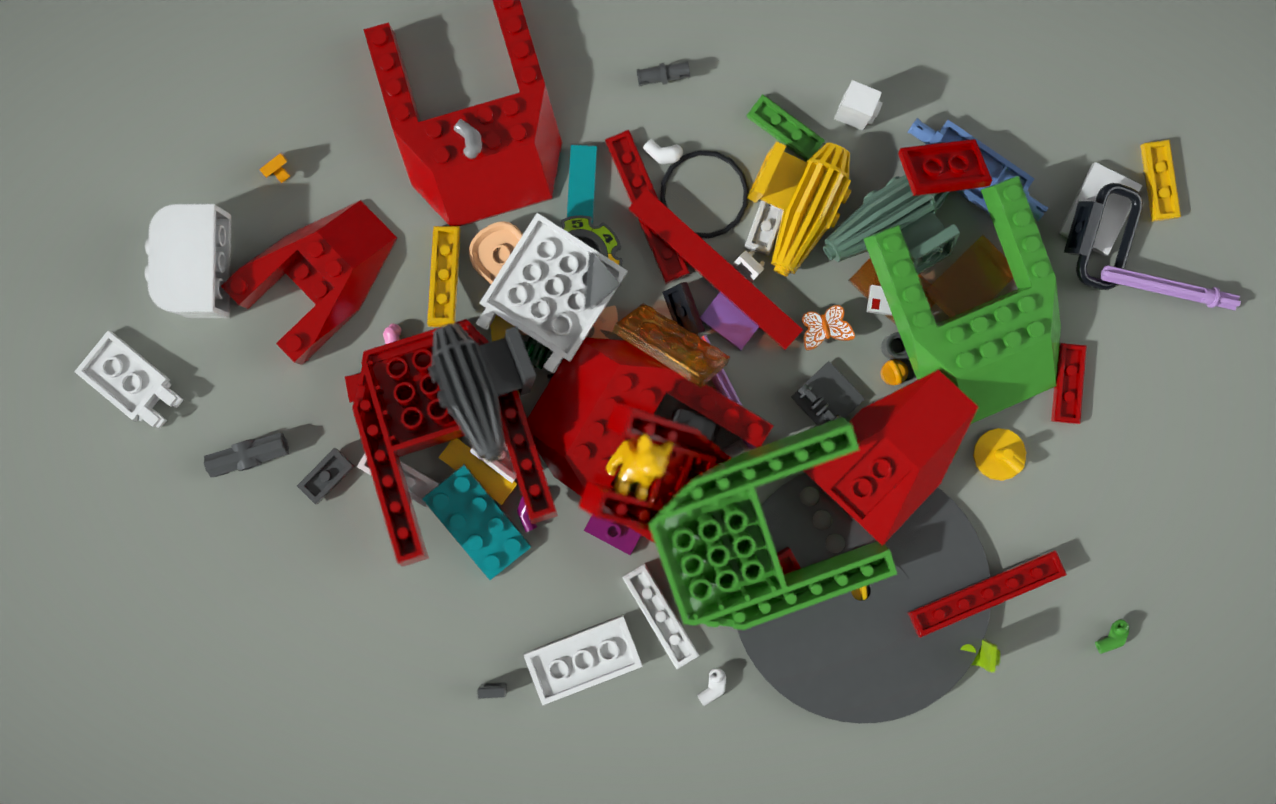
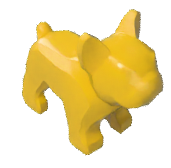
[606,434,673,500]

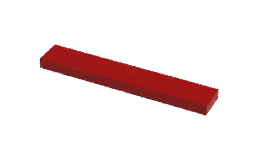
[605,130,690,284]
[908,550,1067,638]

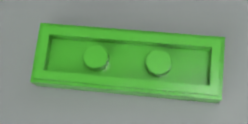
[746,94,825,162]

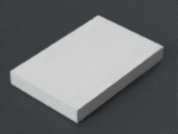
[1059,162,1142,256]

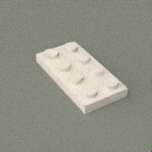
[523,615,643,706]

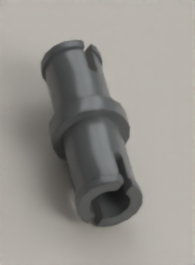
[636,61,690,86]

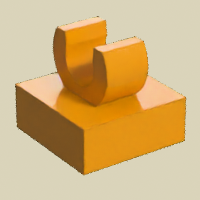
[259,152,290,183]

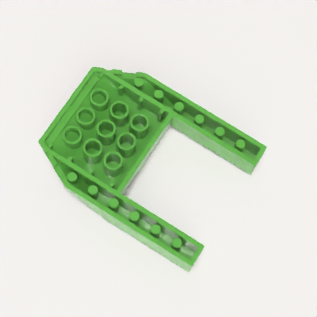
[863,176,1061,424]
[648,417,897,630]

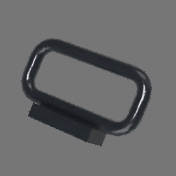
[1064,183,1143,290]

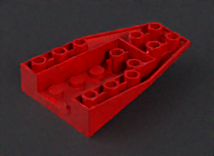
[803,369,979,546]

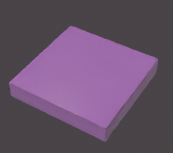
[700,292,759,351]

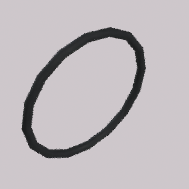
[660,150,749,239]

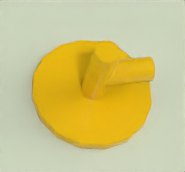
[973,428,1026,481]

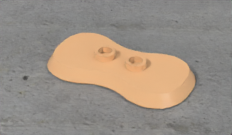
[469,221,528,335]

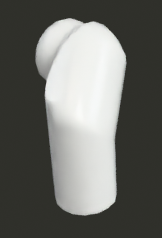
[697,668,726,706]

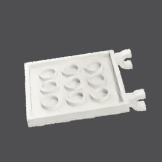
[476,213,628,373]

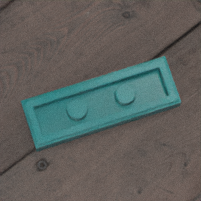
[567,145,597,225]

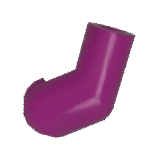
[517,496,537,532]

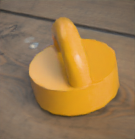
[880,359,908,386]

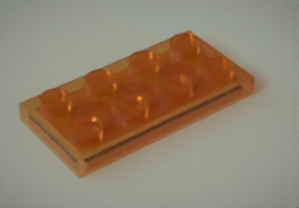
[613,303,730,388]

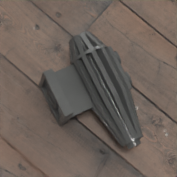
[428,323,536,462]

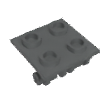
[791,361,865,426]

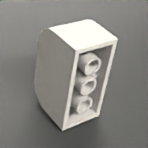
[145,204,231,318]

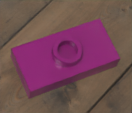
[583,515,641,555]

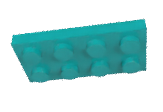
[422,464,531,580]

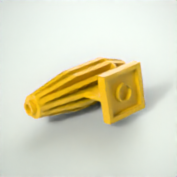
[747,141,851,277]

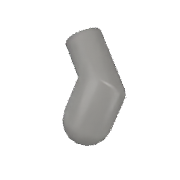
[454,119,482,159]

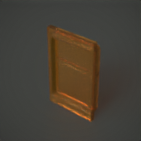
[925,235,1013,317]

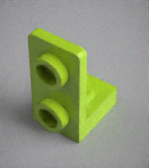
[960,639,1000,673]

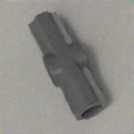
[204,433,289,478]

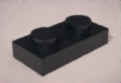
[662,282,705,341]

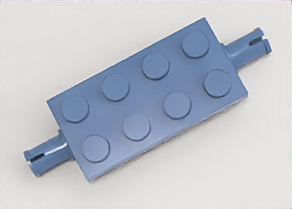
[907,118,1048,222]

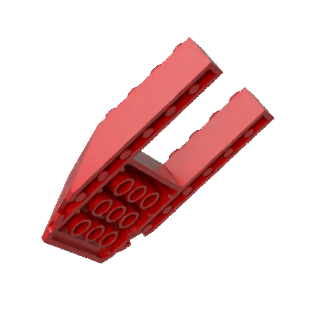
[363,0,562,226]
[352,319,558,567]
[527,337,773,543]

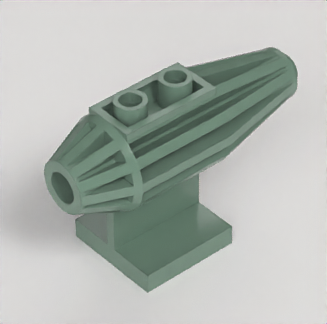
[823,174,960,275]

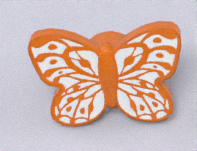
[802,305,855,351]

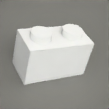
[834,80,883,131]

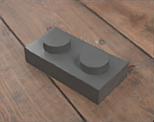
[297,448,355,504]

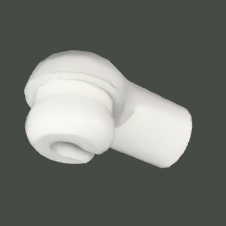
[643,139,683,164]

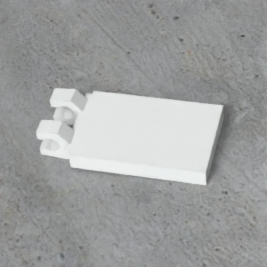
[74,331,184,429]

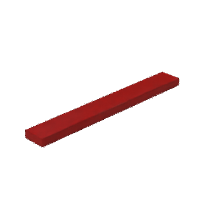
[628,189,803,350]

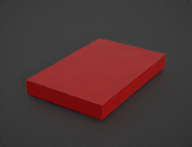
[898,139,992,196]

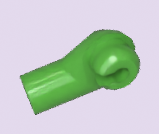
[1095,619,1129,654]

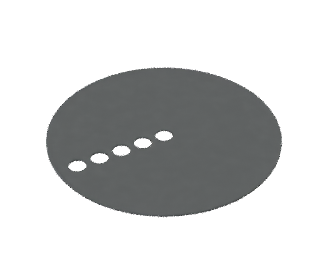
[737,473,991,724]

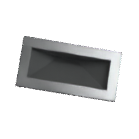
[584,252,621,309]

